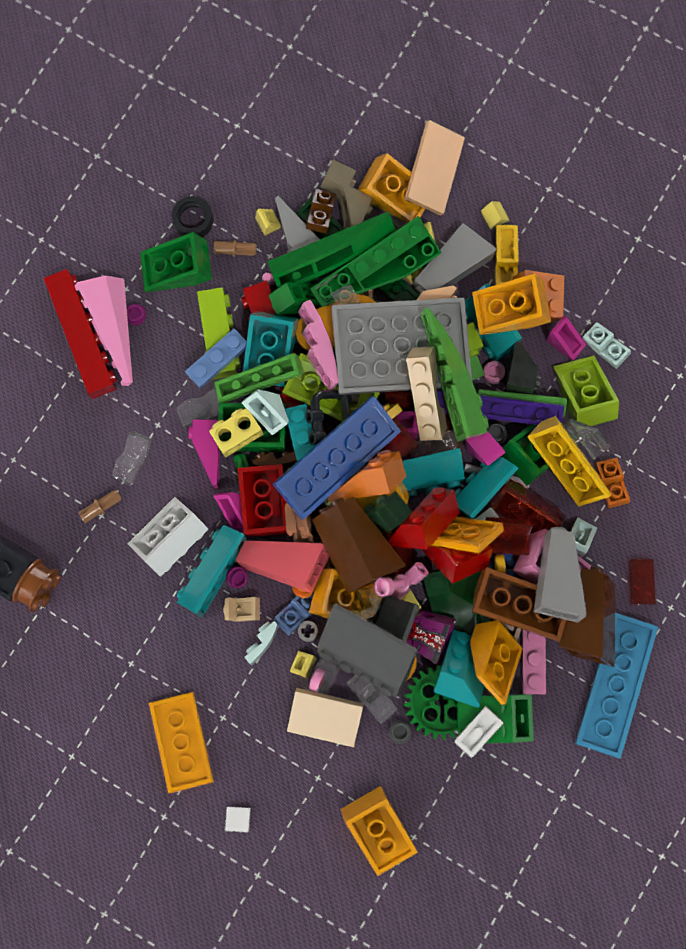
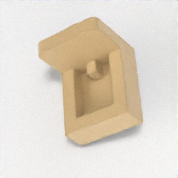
[223,597,260,622]

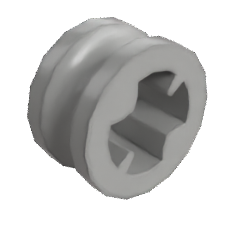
[298,621,318,642]

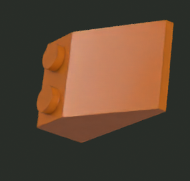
[328,450,406,502]

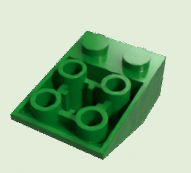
[457,694,534,743]

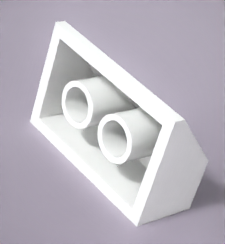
[127,497,208,577]

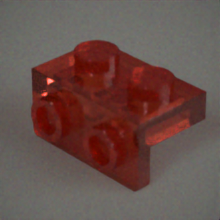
[485,517,531,555]

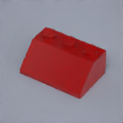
[238,464,288,537]
[388,487,460,550]

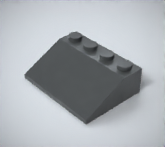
[317,603,418,698]

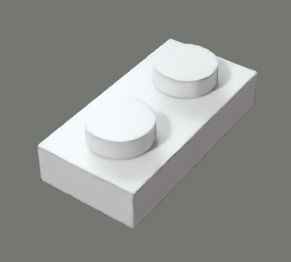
[454,706,503,758]

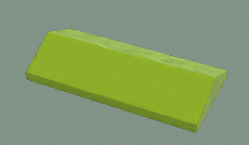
[282,353,380,422]

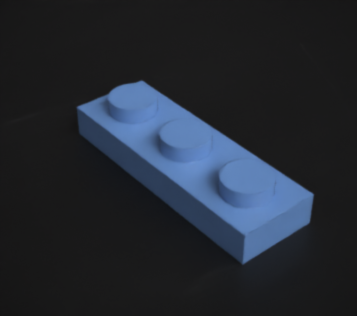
[185,329,247,389]

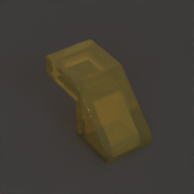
[350,583,382,620]

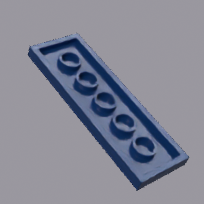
[273,396,401,519]

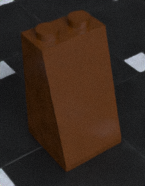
[312,498,406,594]
[558,566,615,667]

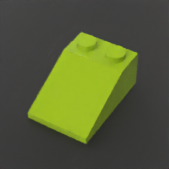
[553,356,619,430]

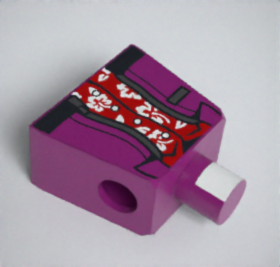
[406,610,457,664]

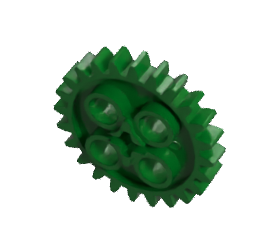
[404,665,458,740]

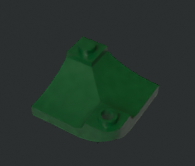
[424,562,502,635]

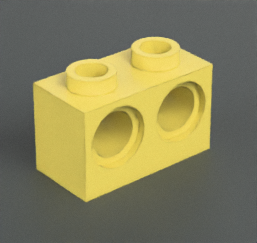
[209,408,264,458]

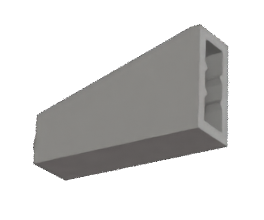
[414,223,497,295]
[534,527,586,623]

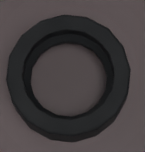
[172,196,214,237]

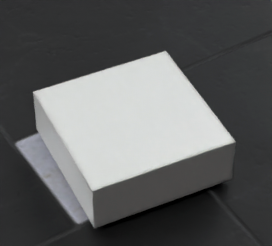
[225,807,251,832]

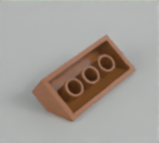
[472,567,566,642]

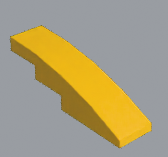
[495,225,518,285]

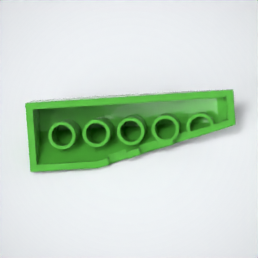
[420,308,489,442]

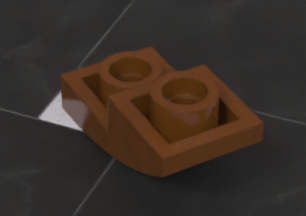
[306,189,336,234]
[253,450,297,468]

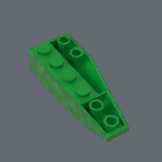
[267,211,395,288]
[310,216,442,307]

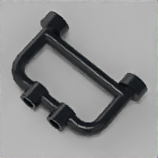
[305,390,370,468]

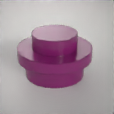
[127,304,147,326]
[226,566,248,588]

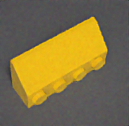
[527,416,611,507]

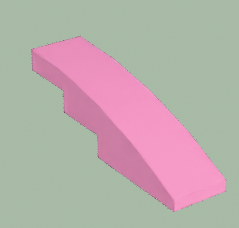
[298,300,339,390]

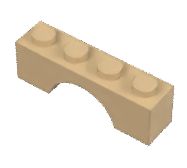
[406,346,447,441]

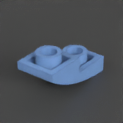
[273,592,314,636]

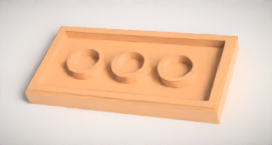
[404,120,465,215]

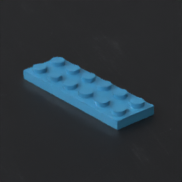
[575,613,658,759]

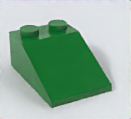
[140,232,212,293]
[501,424,579,486]

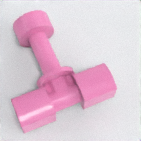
[374,562,429,599]

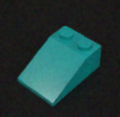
[243,311,299,387]

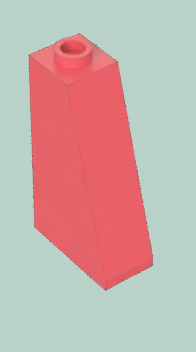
[236,541,329,593]

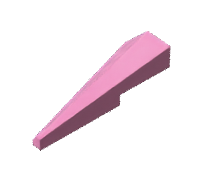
[75,275,133,386]

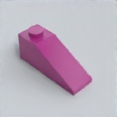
[189,419,221,489]

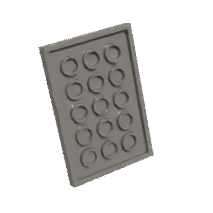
[331,298,472,395]

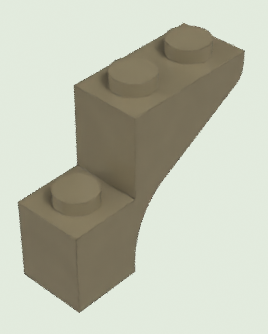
[320,160,373,229]

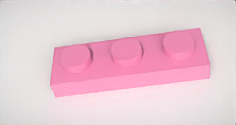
[522,629,546,695]

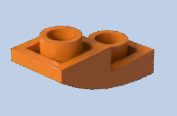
[596,458,630,509]

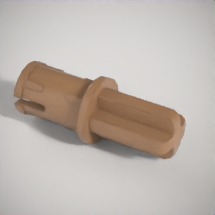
[214,240,257,257]
[78,490,121,524]

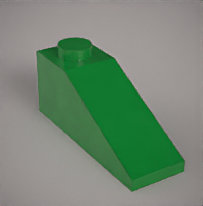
[269,282,321,315]

